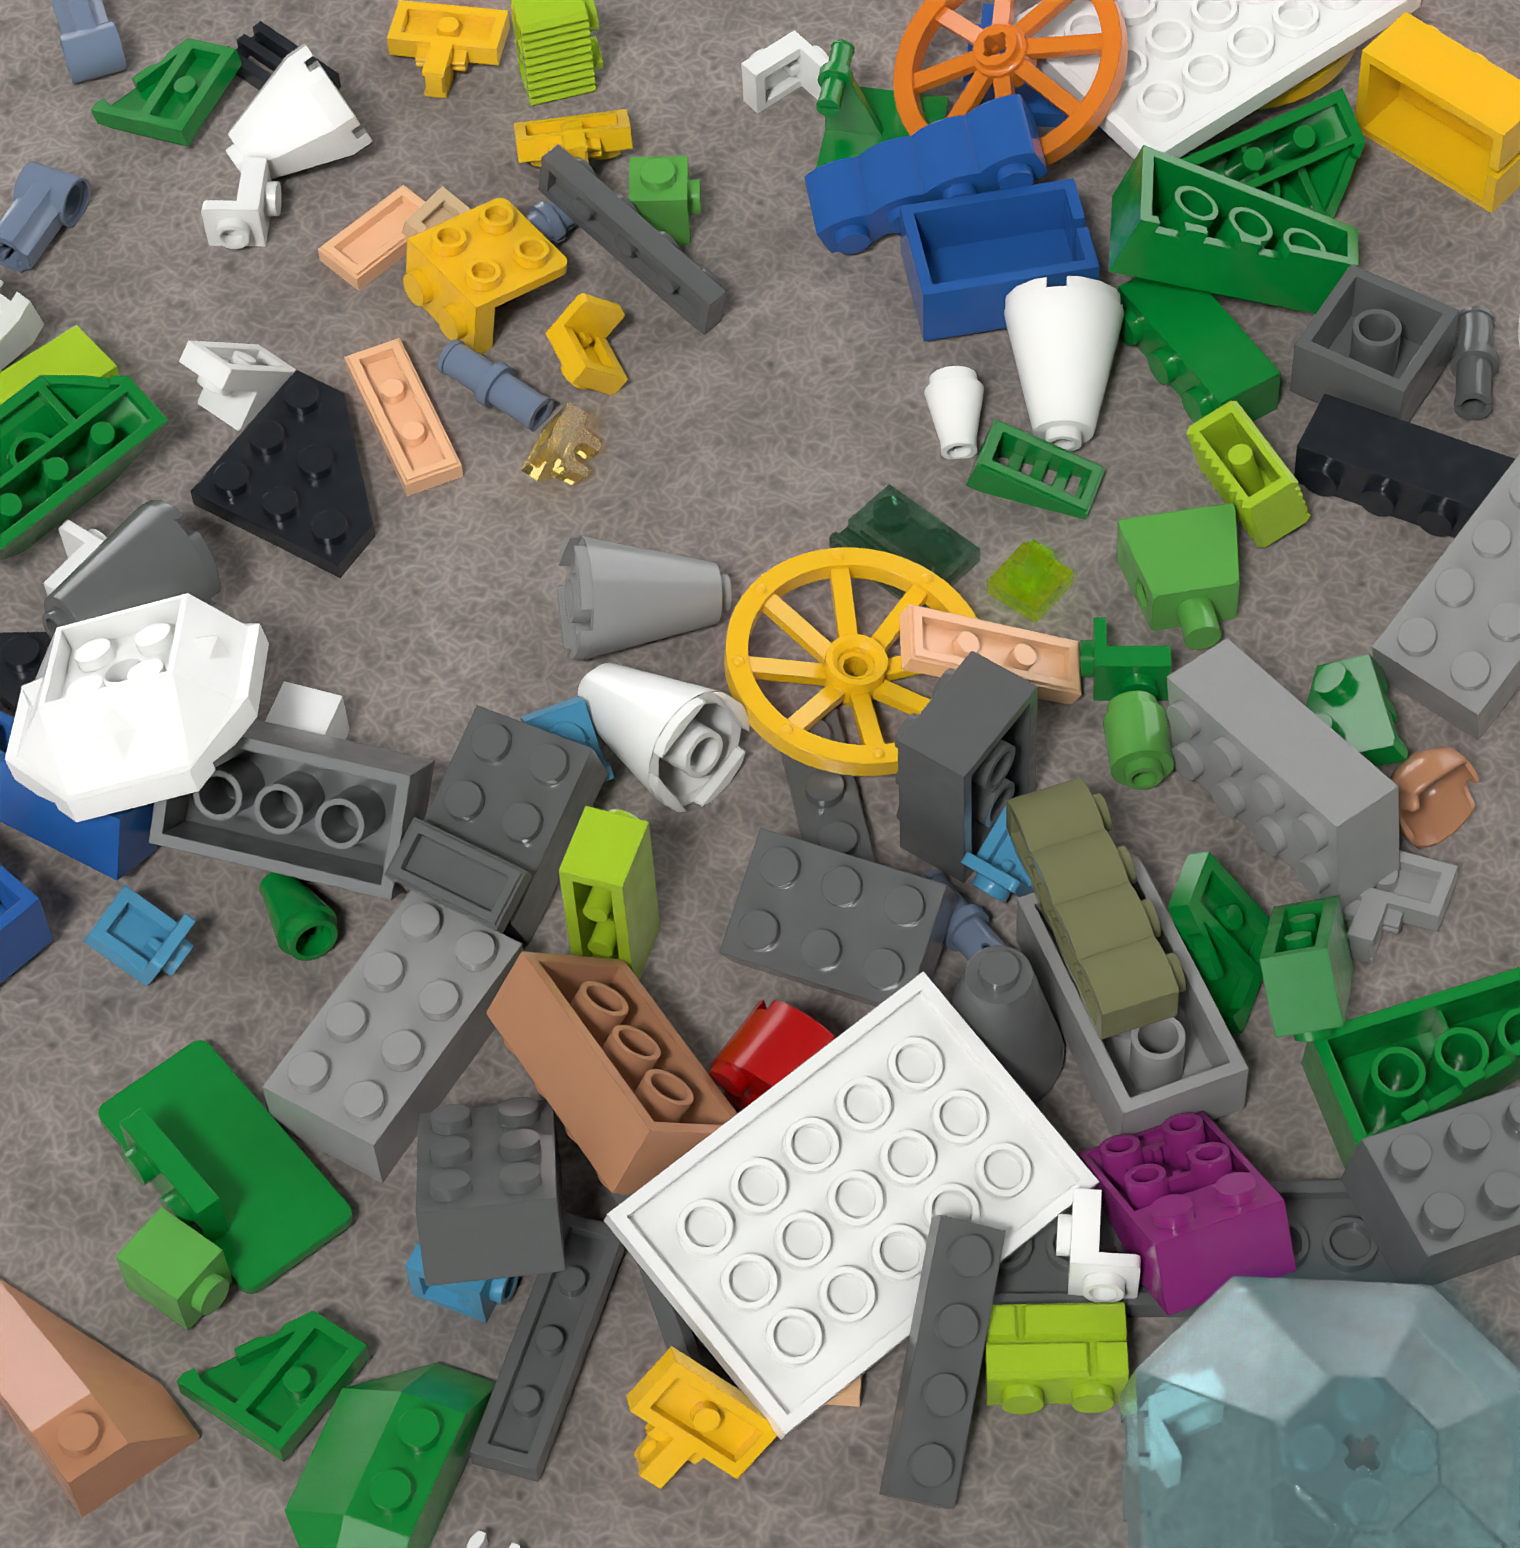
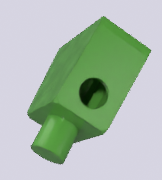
[1116,503,1239,650]

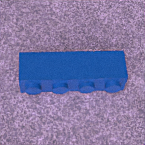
[0,711,157,880]

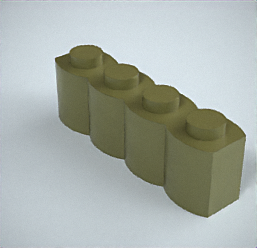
[1006,777,1186,1039]

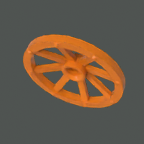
[893,0,1128,166]

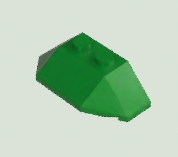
[1182,88,1366,218]
[0,375,168,561]
[285,1362,496,1548]

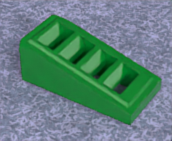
[965,419,1106,520]

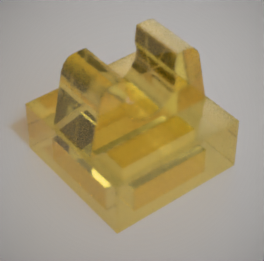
[521,402,602,485]

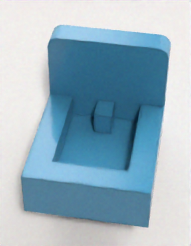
[961,806,1034,904]
[83,885,196,986]

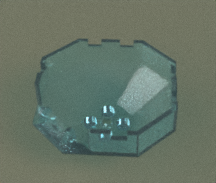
[1120,1276,1520,1548]

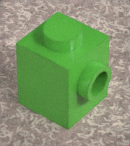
[628,156,702,245]
[115,1207,233,1331]

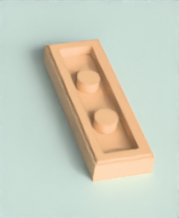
[344,338,463,496]
[899,604,1082,704]

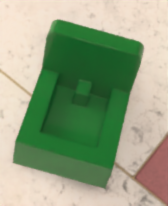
[1080,617,1171,701]

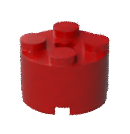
[709,999,836,1114]

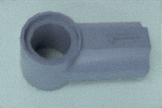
[51,0,127,84]
[0,161,90,273]

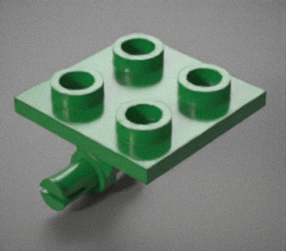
[816,39,949,168]

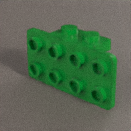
[98,1040,353,1294]

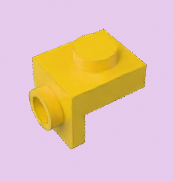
[545,293,628,395]

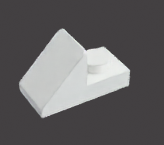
[179,340,296,431]

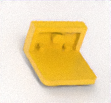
[403,198,567,355]

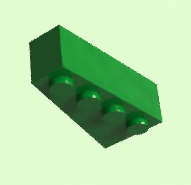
[1109,145,1359,314]
[1301,967,1520,1169]

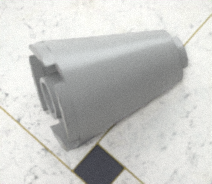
[558,535,732,660]

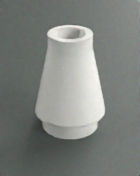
[924,366,984,459]

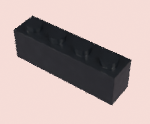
[1294,393,1515,538]

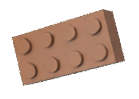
[486,951,737,1195]

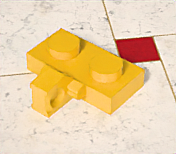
[387,0,510,98]
[514,109,633,167]
[626,1346,777,1489]

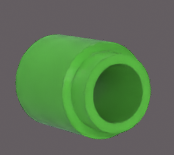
[1103,691,1174,790]

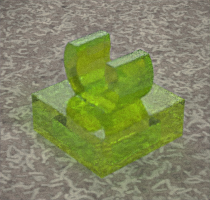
[987,539,1074,623]

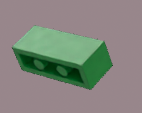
[1118,277,1281,423]
[1259,895,1354,1042]

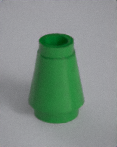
[259,872,338,961]

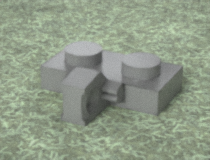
[1312,851,1458,963]

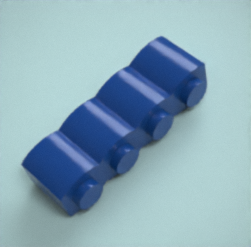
[804,94,1048,254]

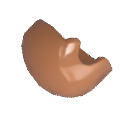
[1390,746,1480,849]

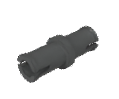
[1450,306,1499,420]

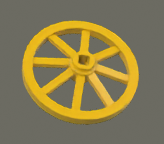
[724,547,977,776]

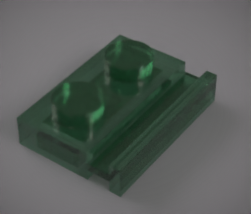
[829,484,980,608]

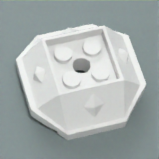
[5,593,269,822]

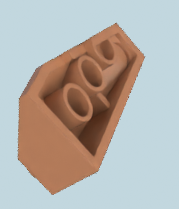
[0,1279,200,1518]

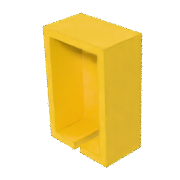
[1355,11,1520,213]

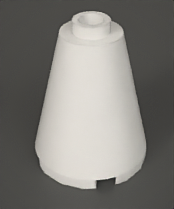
[1004,276,1124,452]
[578,663,750,812]

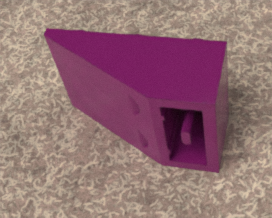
[1078,1110,1296,1316]

